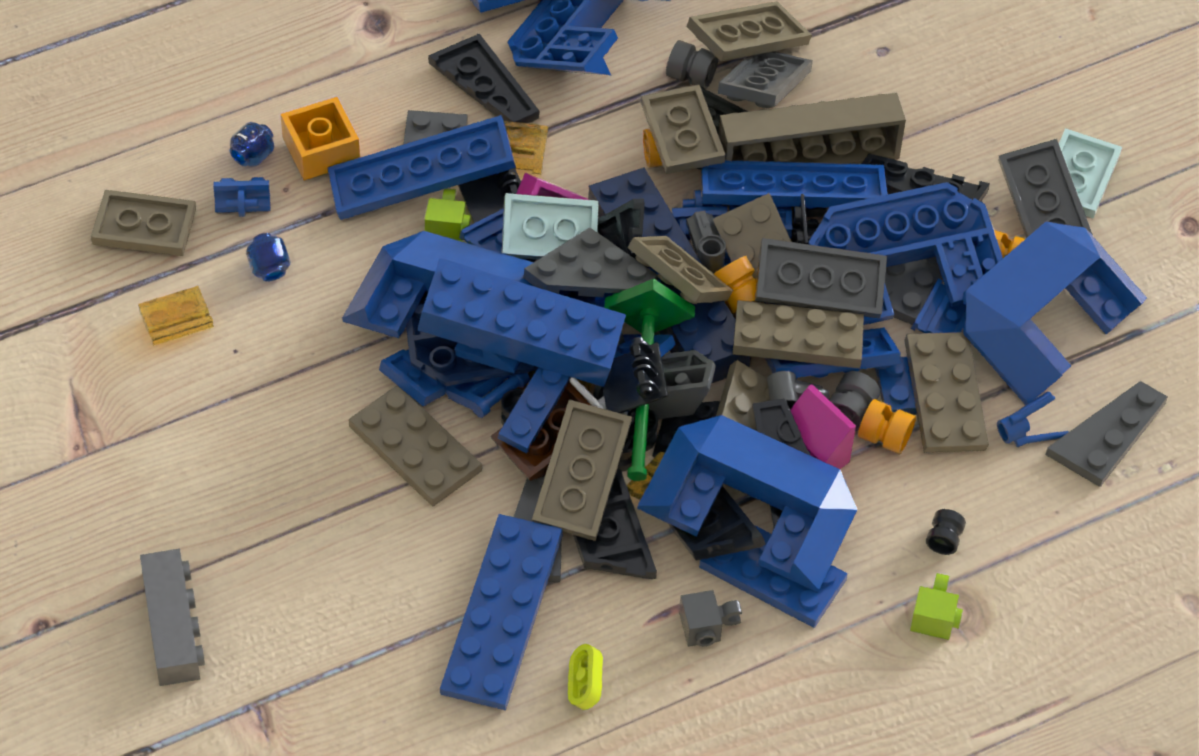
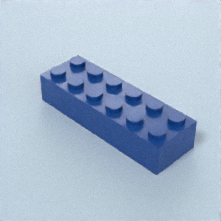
[417,258,626,387]

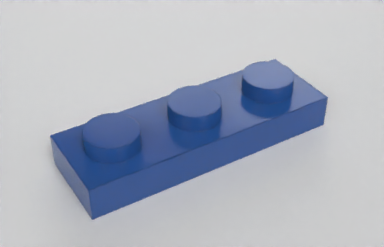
[498,367,571,453]

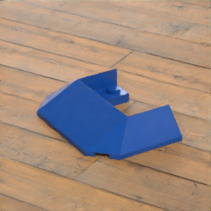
[508,0,671,76]
[808,182,1003,325]
[963,222,1147,405]
[342,231,535,373]
[637,415,858,593]

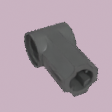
[686,211,726,274]
[767,371,830,410]

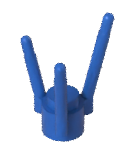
[997,391,1069,447]

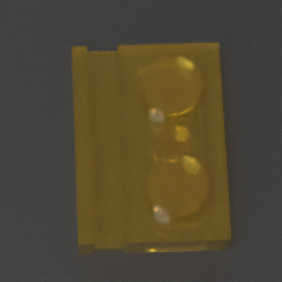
[138,286,214,346]

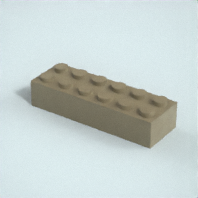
[718,93,906,164]

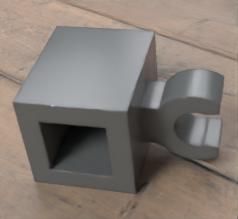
[679,590,742,647]

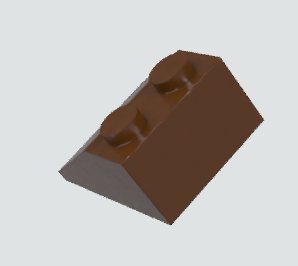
[491,382,592,481]

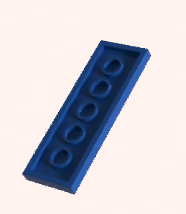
[327,115,516,220]
[701,160,887,209]
[440,514,563,711]

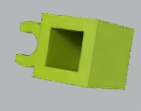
[425,188,471,241]
[910,573,963,640]

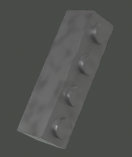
[140,548,205,686]

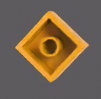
[280,97,360,180]

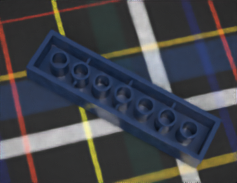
[588,167,751,384]

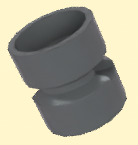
[666,40,719,89]
[829,371,880,431]

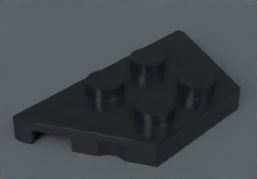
[597,198,645,260]
[573,469,657,579]
[668,486,766,561]

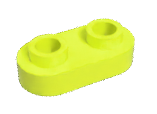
[568,644,603,710]

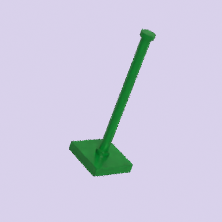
[604,278,695,481]

